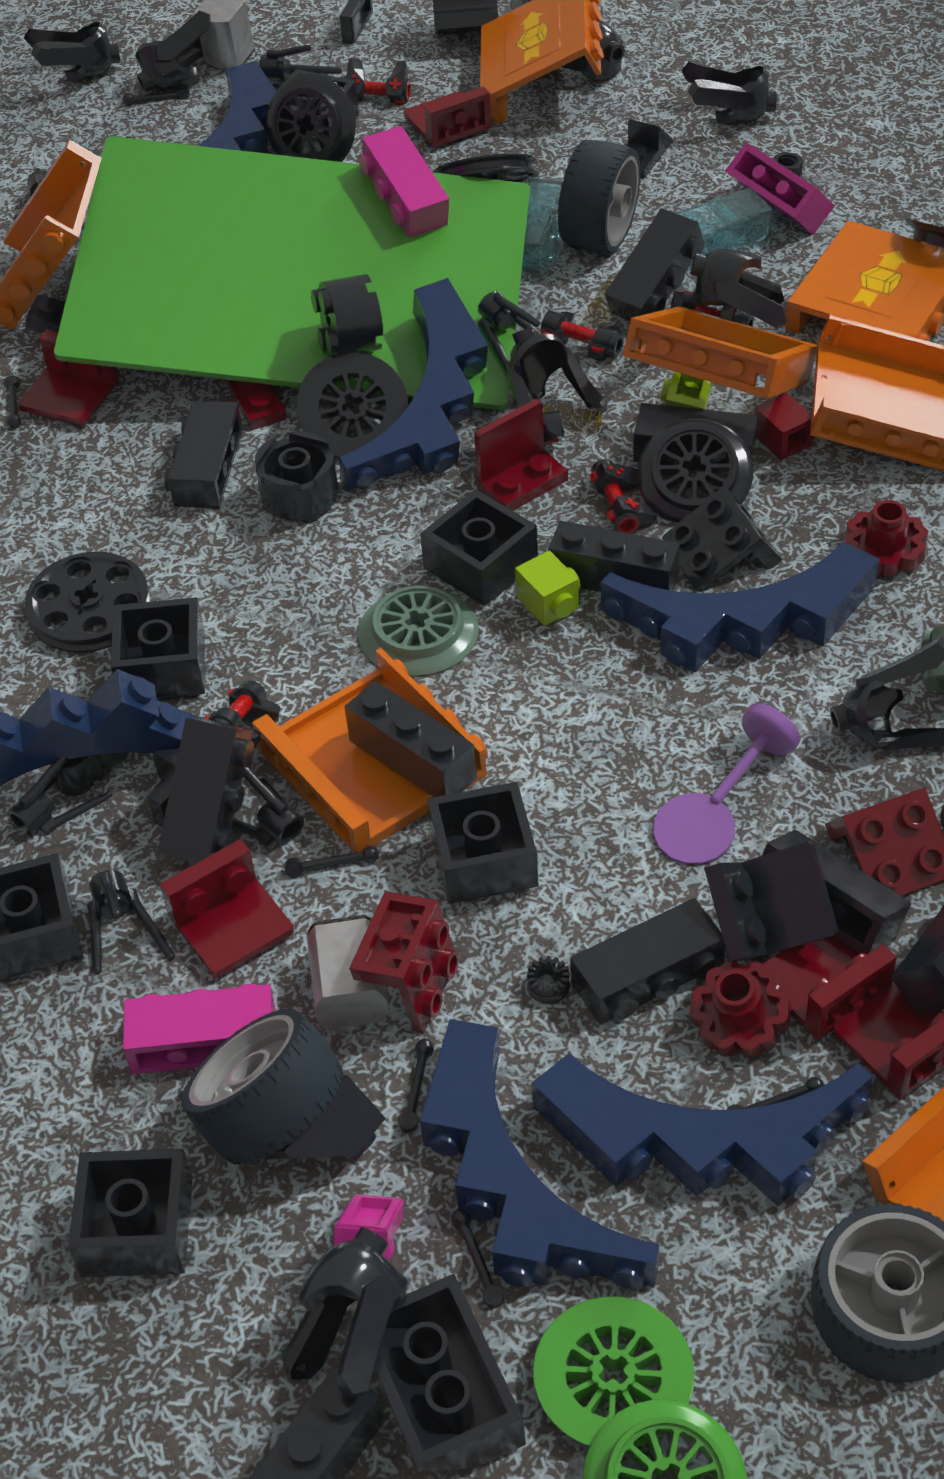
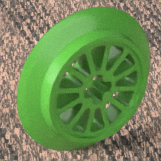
[533,1296,695,1448]
[583,1400,747,1479]

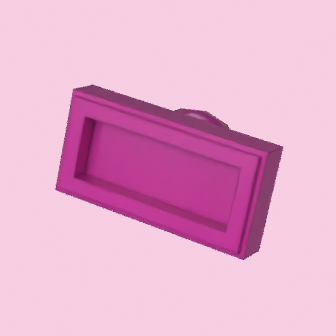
[334,1194,404,1261]

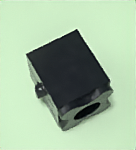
[433,0,498,34]

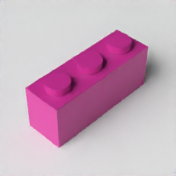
[359,126,450,237]
[725,142,835,235]
[123,984,276,1074]

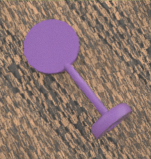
[654,703,801,865]

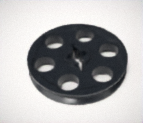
[432,153,538,183]
[25,552,151,653]

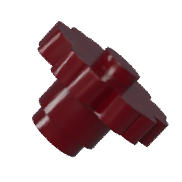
[844,500,928,577]
[690,961,792,1058]

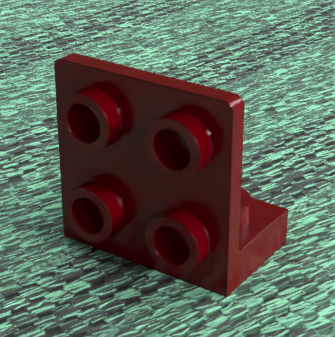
[404,86,492,148]
[18,330,119,426]
[474,399,568,511]
[825,787,944,896]
[160,839,294,978]
[349,891,459,1033]
[763,936,897,1041]
[833,984,944,1100]

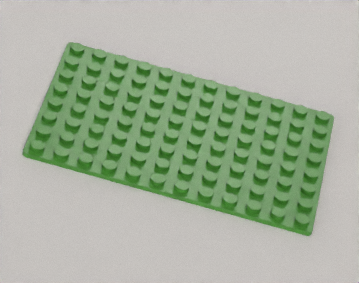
[54,136,530,410]

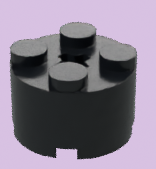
[311,274,383,355]
[255,431,339,523]

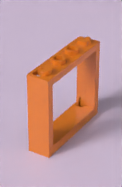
[623,306,817,399]

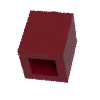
[754,392,813,461]

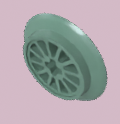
[358,585,479,676]

